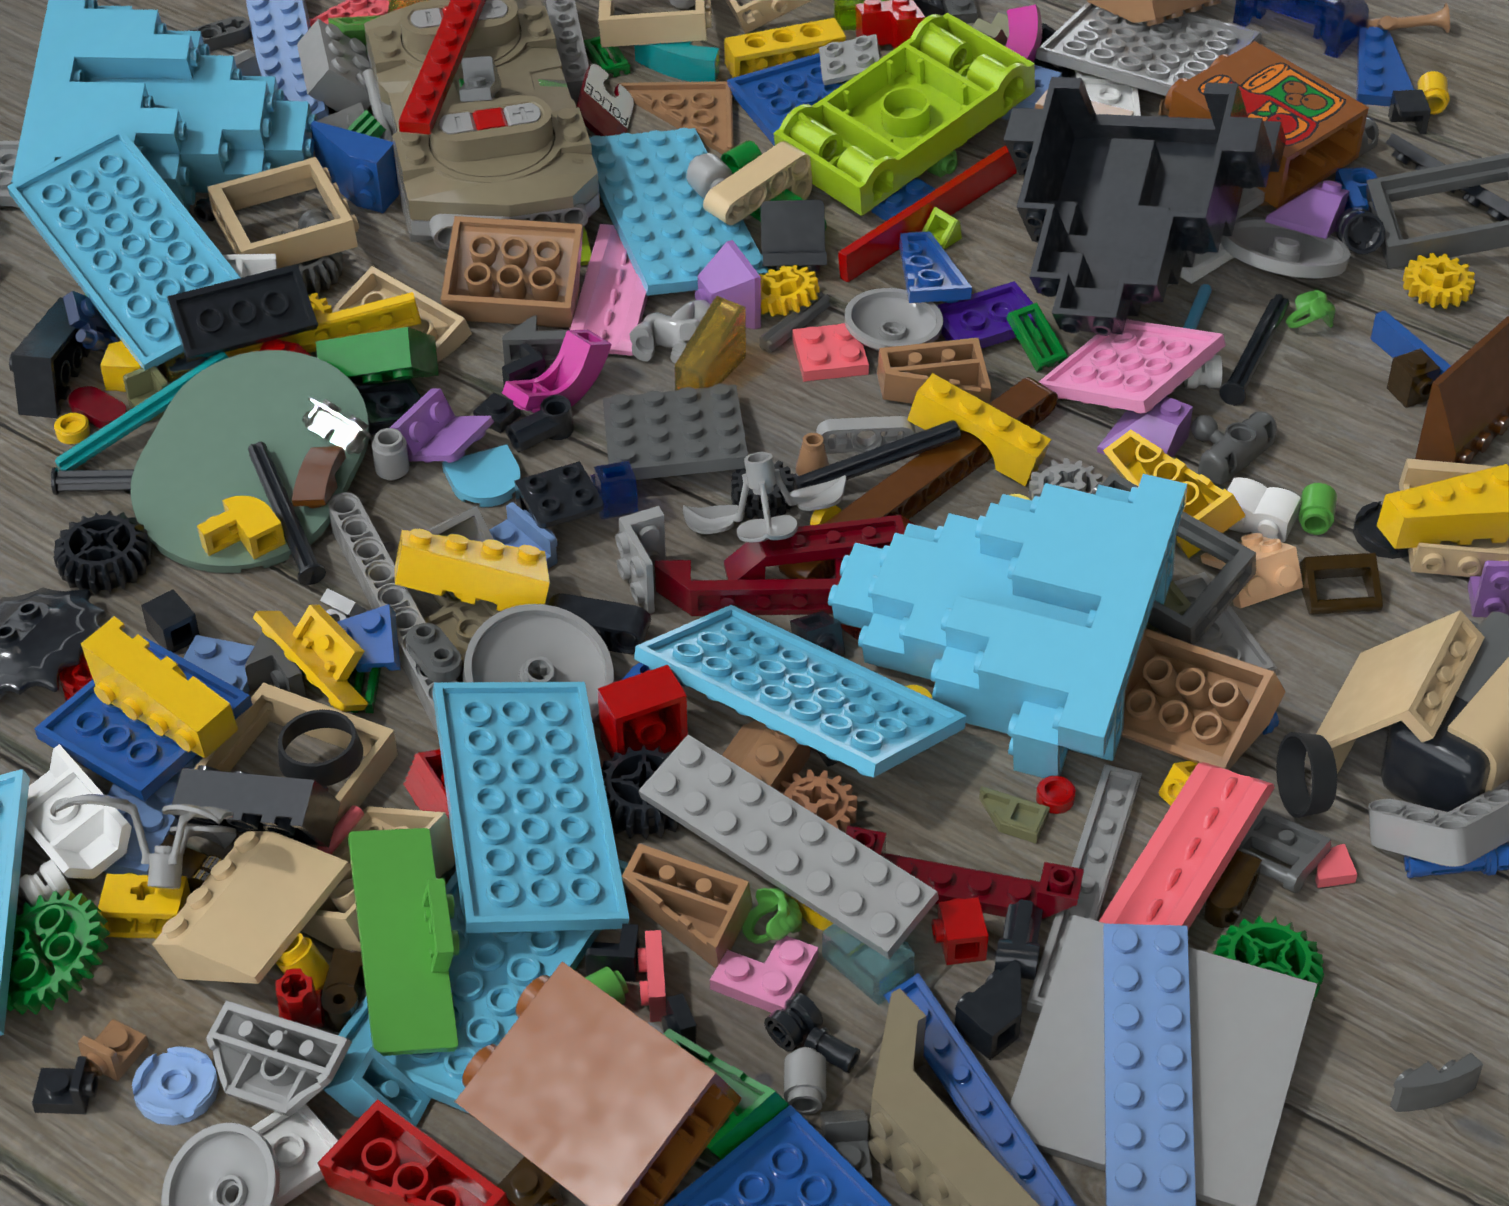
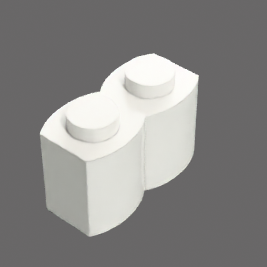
[1227,478,1301,542]

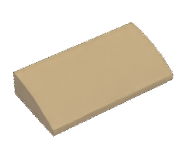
[332,266,472,362]

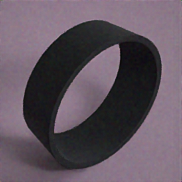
[278,709,364,786]
[1276,732,1337,818]

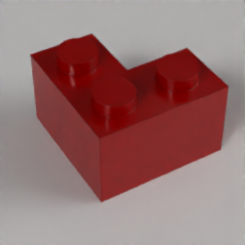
[855,0,925,49]

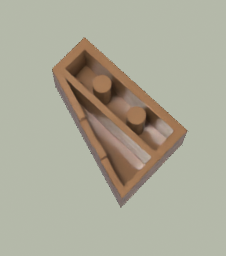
[877,338,992,404]
[622,843,753,969]

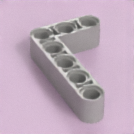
[1368,780,1509,867]

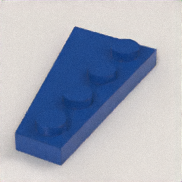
[1356,27,1414,107]
[899,232,972,303]

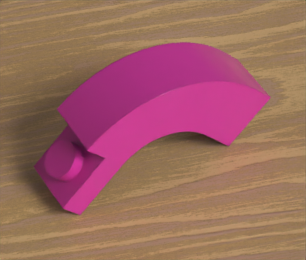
[1005,4,1042,62]
[502,329,612,413]

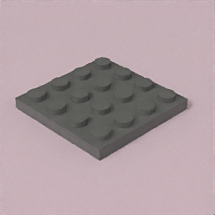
[603,384,748,482]

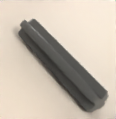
[759,291,830,353]

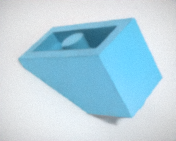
[323,1046,431,1127]

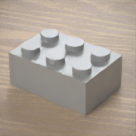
[297,19,371,112]

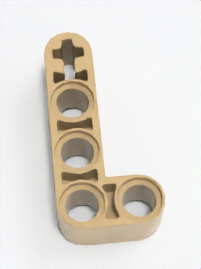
[703,141,812,225]

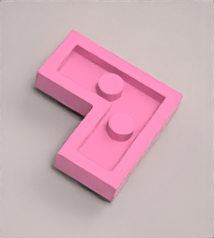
[710,936,818,1013]

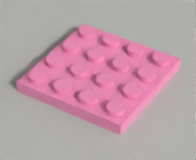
[1039,319,1226,413]

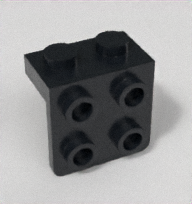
[761,200,827,271]
[514,461,604,529]

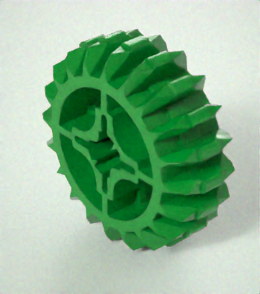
[1213,915,1324,1001]

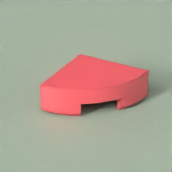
[1315,844,1357,888]

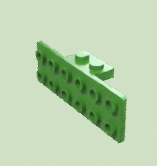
[348,828,460,1056]

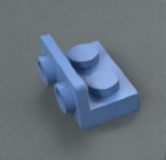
[489,502,558,568]

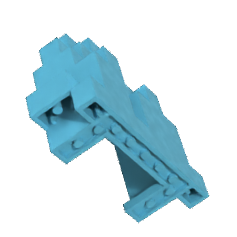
[11,0,317,212]
[828,474,1187,778]

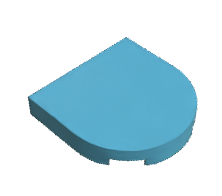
[442,444,521,507]

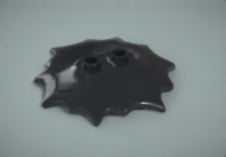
[0,587,106,695]

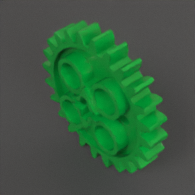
[7,890,110,1015]

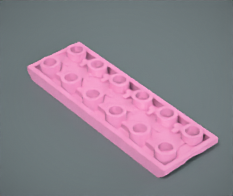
[570,224,648,356]

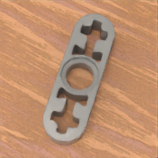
[816,416,916,453]

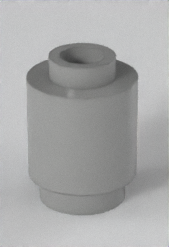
[372,428,410,480]
[784,1047,826,1115]

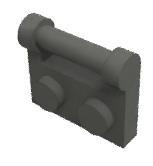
[1237,808,1331,893]

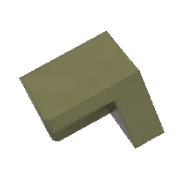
[123,366,168,423]

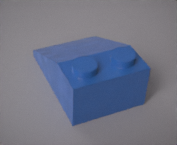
[311,121,400,213]

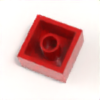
[597,665,688,758]

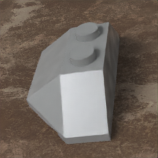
[206,1001,352,1117]

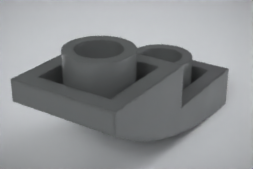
[1390,1053,1483,1112]

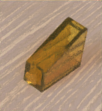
[674,296,746,391]

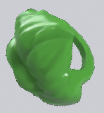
[1286,290,1336,328]
[743,888,802,944]

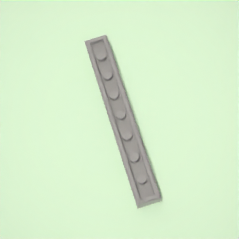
[1027,764,1142,1014]

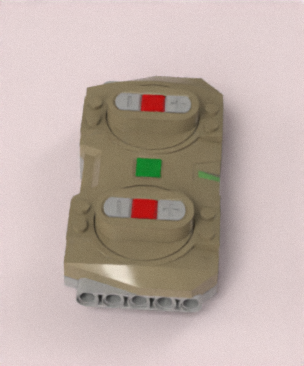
[364,0,600,250]

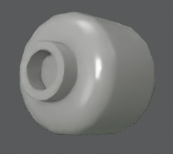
[686,153,732,198]

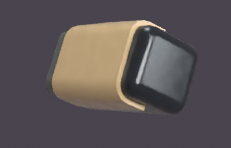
[1381,612,1509,812]

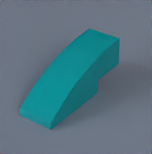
[634,41,719,82]

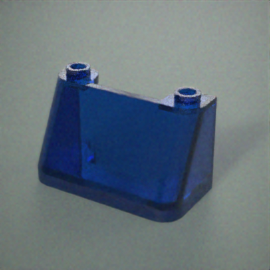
[1233,0,1369,59]

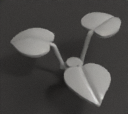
[683,452,847,543]
[56,794,236,889]

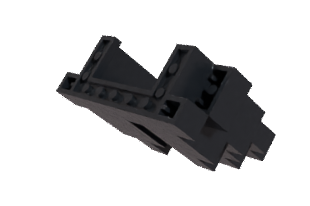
[1004,77,1286,336]

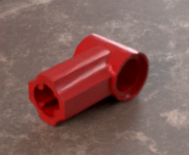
[276,968,325,1028]

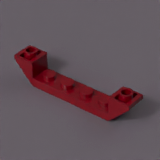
[724,515,916,580]
[655,558,843,616]
[846,826,1084,919]

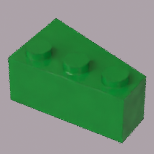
[316,327,439,385]
[663,1029,789,1160]

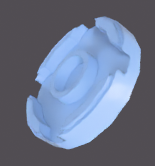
[132,1046,219,1125]

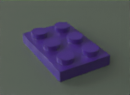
[936,281,1040,349]

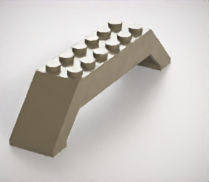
[868,988,1039,1206]

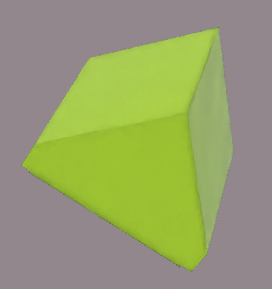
[922,207,962,249]

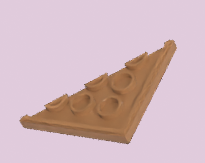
[618,81,733,155]

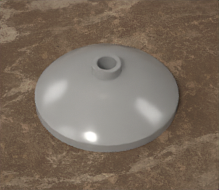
[844,288,943,351]
[161,1123,280,1206]

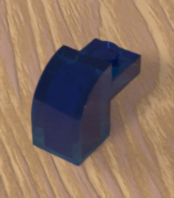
[590,461,638,520]

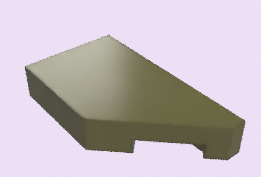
[979,786,1050,844]

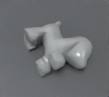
[630,300,723,367]

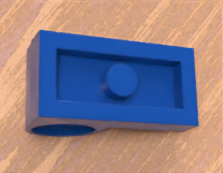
[1335,168,1377,211]

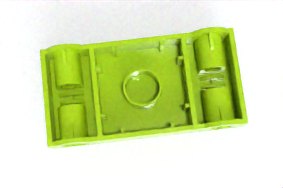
[774,13,1035,216]

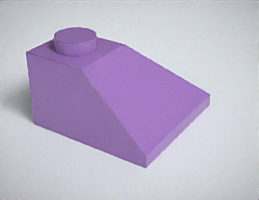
[1265,180,1350,239]
[695,240,761,329]
[1097,396,1193,458]

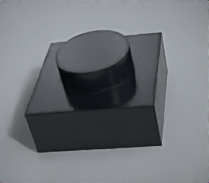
[473,393,521,433]
[661,993,697,1044]

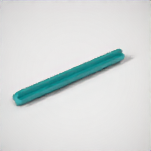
[55,352,229,470]

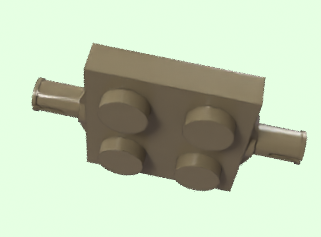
[423,591,500,672]

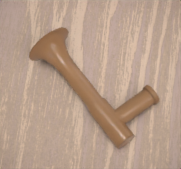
[1366,3,1450,34]

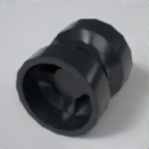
[764,992,823,1051]

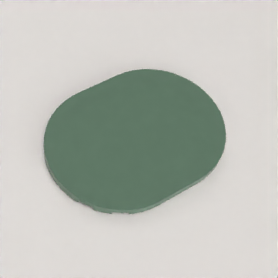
[131,350,369,573]

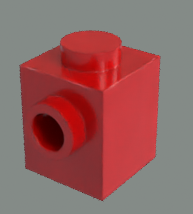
[931,897,988,965]

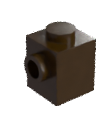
[1387,348,1441,408]
[497,1156,564,1206]

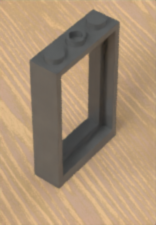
[1366,153,1509,269]
[1091,472,1256,645]

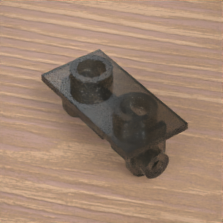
[302,397,374,454]

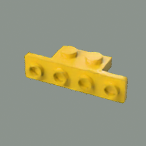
[253,605,368,712]

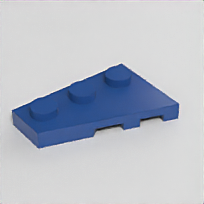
[295,604,401,675]

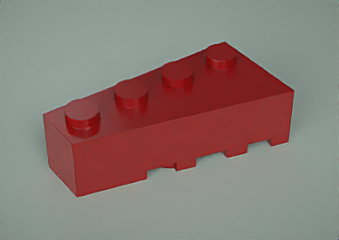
[317,1099,510,1206]

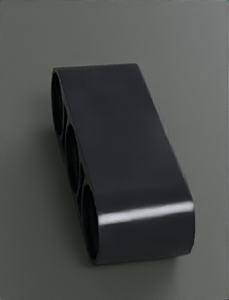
[548,593,652,654]

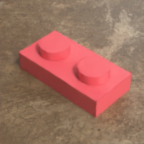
[637,930,666,1022]

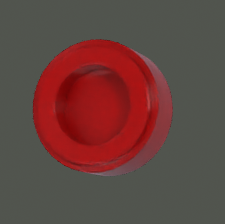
[1036,776,1076,814]

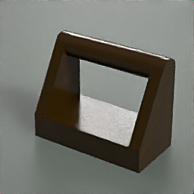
[1299,553,1383,615]

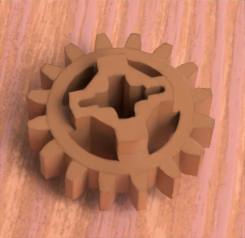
[779,770,857,833]

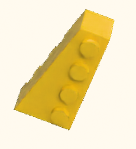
[1103,429,1246,559]
[1376,464,1509,549]
[394,529,550,611]
[81,616,238,759]

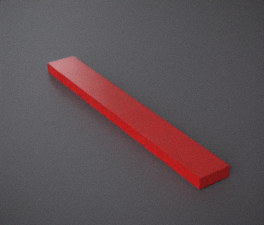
[838,145,1017,282]

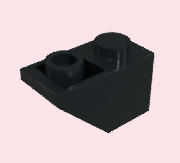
[955,960,1022,1061]

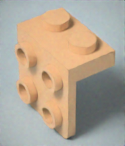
[1201,533,1303,608]

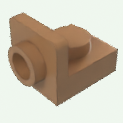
[77,1019,149,1081]

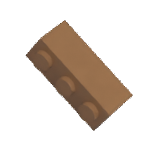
[722,720,810,791]

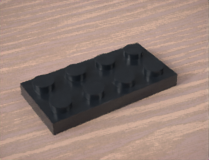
[167,264,318,362]

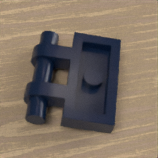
[63,291,121,353]

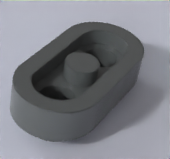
[406,623,462,683]

